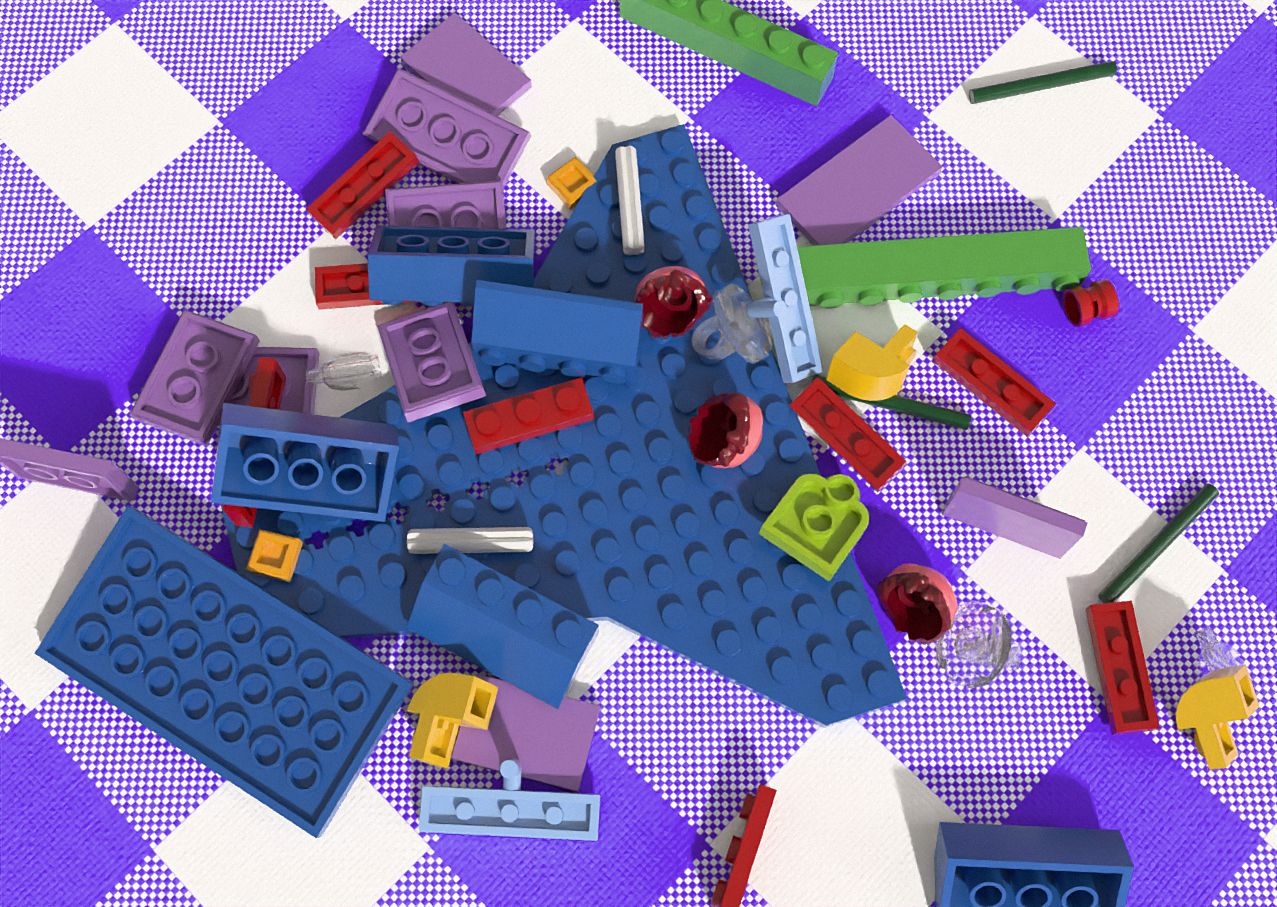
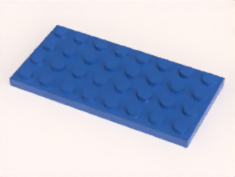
[34,505,414,838]

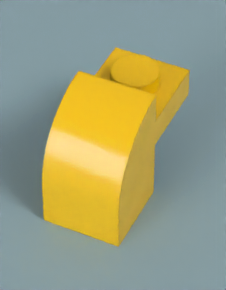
[826,324,918,401]
[1176,664,1260,770]
[407,673,498,769]

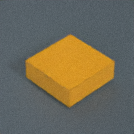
[546,156,597,210]
[246,529,303,583]

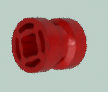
[1063,278,1119,327]

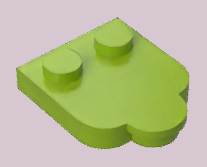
[758,474,869,581]

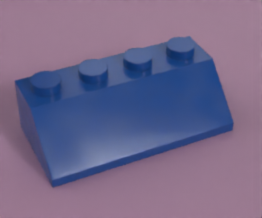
[368,225,535,307]
[472,280,643,384]
[211,403,399,522]
[406,544,599,709]
[934,822,1134,907]

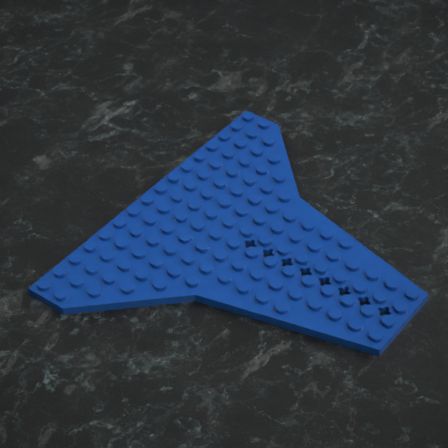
[220,124,908,728]

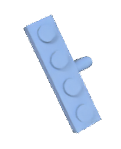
[747,214,823,383]
[419,759,600,841]

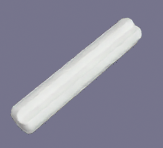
[615,146,645,256]
[407,527,533,554]

